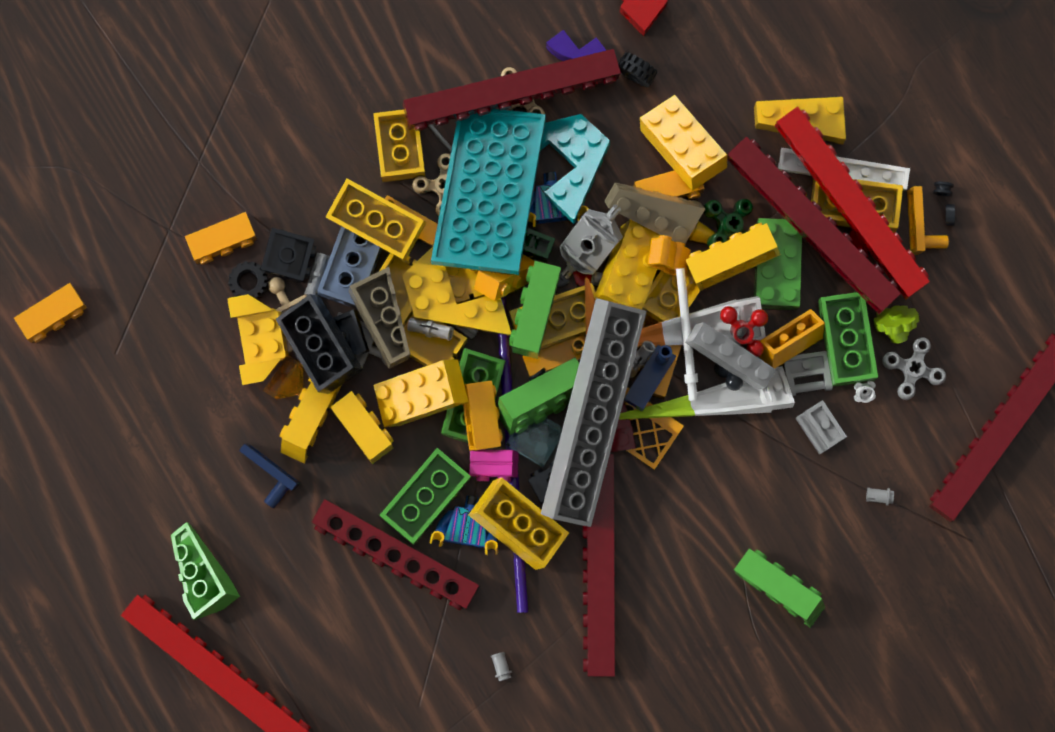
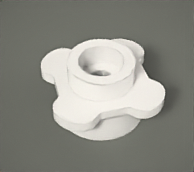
[854,381,876,403]

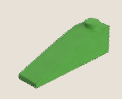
[171,522,240,620]

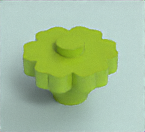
[874,305,919,343]

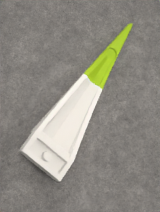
[619,366,795,419]

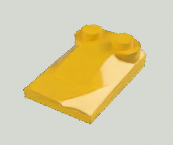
[642,267,700,323]

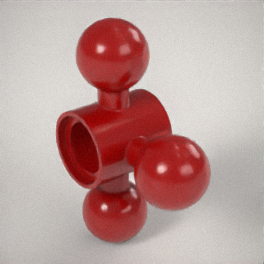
[720,306,768,357]

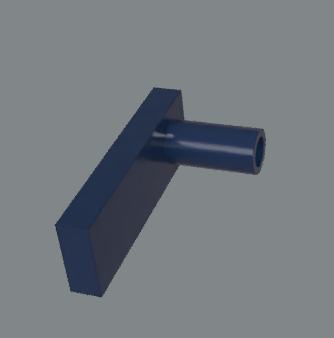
[624,345,676,412]
[239,443,300,509]

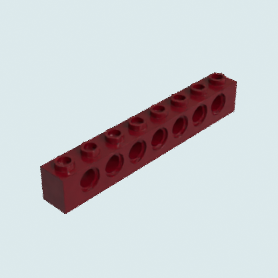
[312,499,479,611]

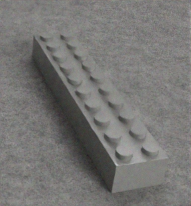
[541,298,646,527]

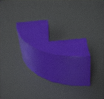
[546,30,606,61]

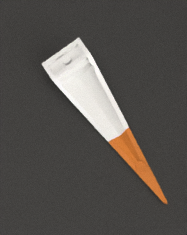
[637,296,766,347]

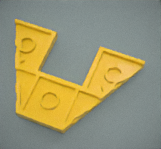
[402,247,511,336]

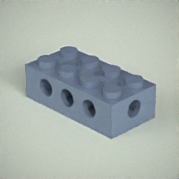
[317,226,382,310]

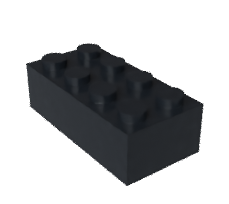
[276,294,363,394]

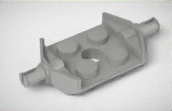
[560,204,623,279]

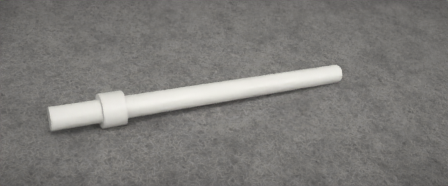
[676,268,698,401]

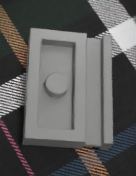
[796,400,847,455]

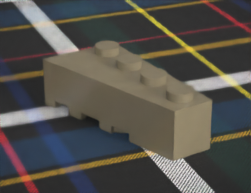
[604,182,705,244]
[348,267,410,369]

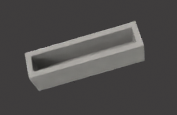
[685,322,776,390]

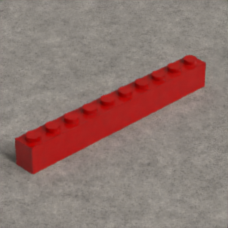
[775,106,930,300]
[120,595,311,732]

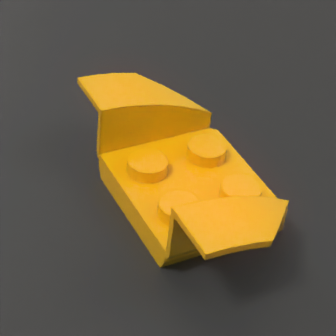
[227,295,289,385]

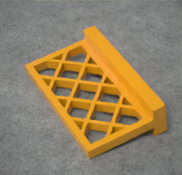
[624,387,684,470]

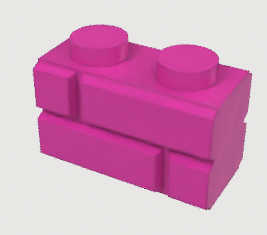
[469,450,519,482]

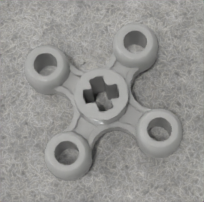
[882,337,946,400]

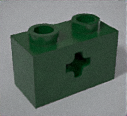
[523,228,555,263]

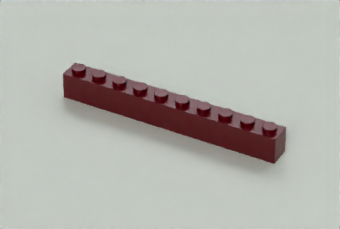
[403,49,621,131]
[727,136,901,315]
[929,332,1055,522]
[583,454,615,677]

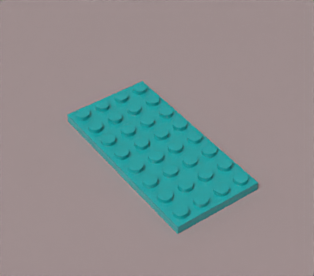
[431,109,546,275]

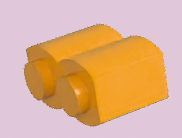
[648,235,691,276]

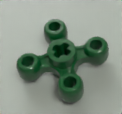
[703,199,753,249]

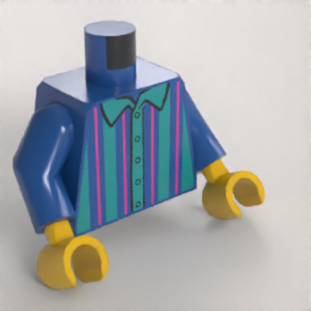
[528,172,589,227]
[430,495,498,555]

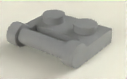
[783,351,833,396]

